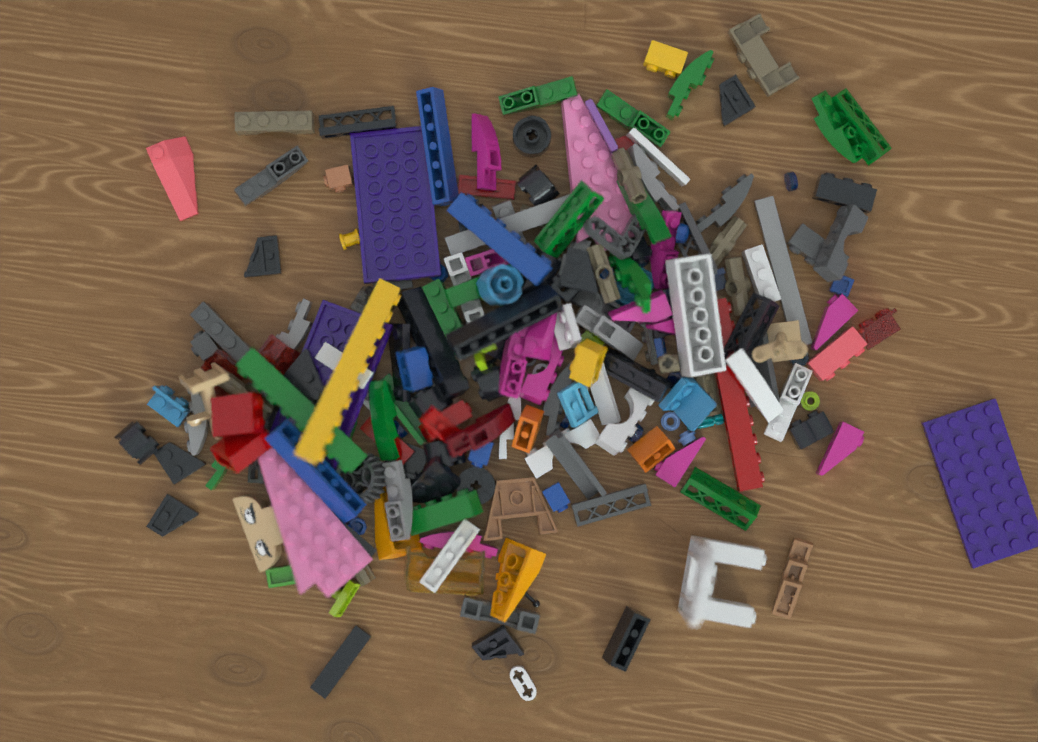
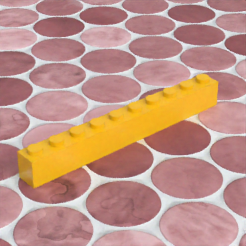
[294,278,401,465]

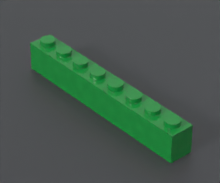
[236,347,368,473]

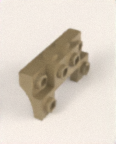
[728,13,800,97]

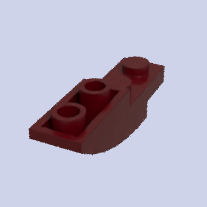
[444,403,515,458]

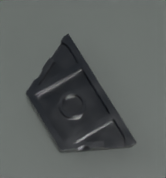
[283,348,325,407]
[411,455,461,503]

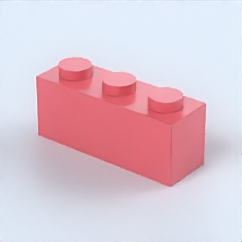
[805,326,867,381]

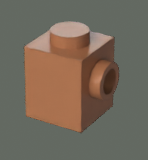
[323,165,354,193]

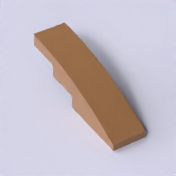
[771,537,813,619]

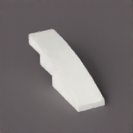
[725,348,784,422]
[499,390,521,459]

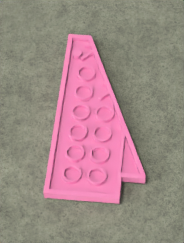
[561,94,646,251]
[257,447,373,598]

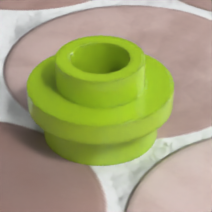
[800,391,820,411]

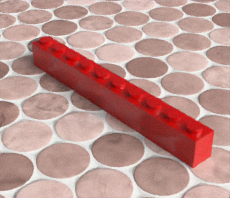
[715,298,765,491]

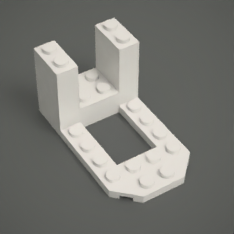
[677,535,767,628]

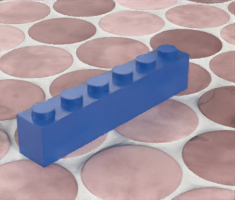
[416,87,459,206]
[447,192,552,287]
[264,419,367,524]

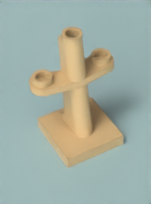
[752,320,808,362]
[178,362,229,440]

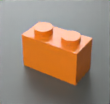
[511,405,545,453]
[627,426,676,473]

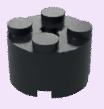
[513,115,551,158]
[517,164,560,206]
[471,358,505,402]
[408,383,453,423]
[114,421,160,465]
[423,440,466,467]
[457,466,495,505]

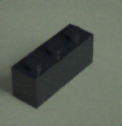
[812,173,877,214]
[602,606,651,672]

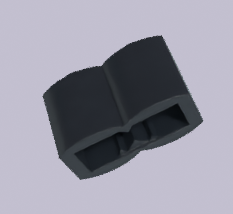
[787,410,835,450]

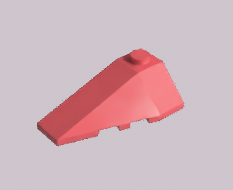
[146,136,198,221]

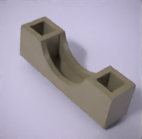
[235,111,315,135]

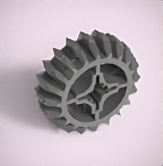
[340,452,387,504]

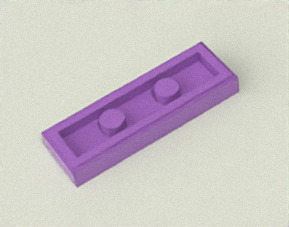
[585,99,618,155]

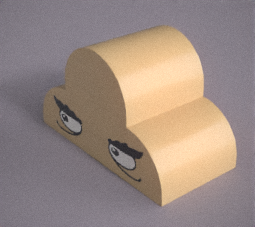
[233,495,283,572]

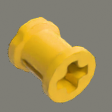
[339,229,360,250]

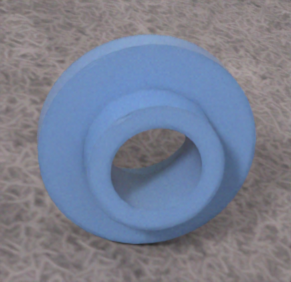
[661,412,680,431]
[678,430,696,446]

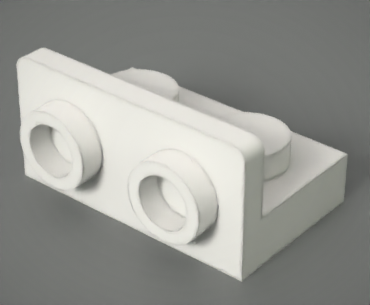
[554,303,581,351]

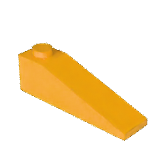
[374,486,423,560]
[490,538,546,622]

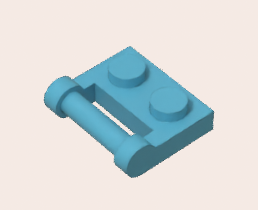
[557,380,599,427]

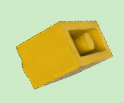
[643,40,688,79]
[569,338,607,387]

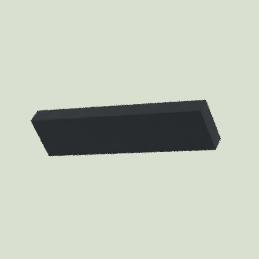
[310,625,371,699]

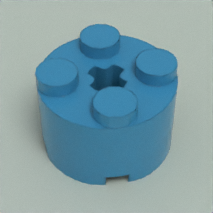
[477,265,523,306]

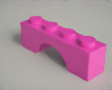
[519,335,568,405]

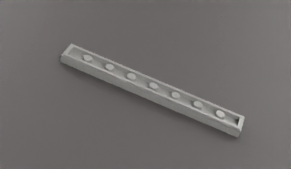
[445,194,595,256]
[754,196,812,345]

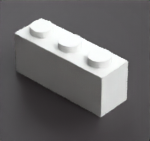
[741,244,781,306]

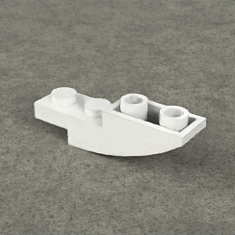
[764,363,813,442]

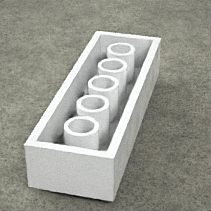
[665,254,726,377]

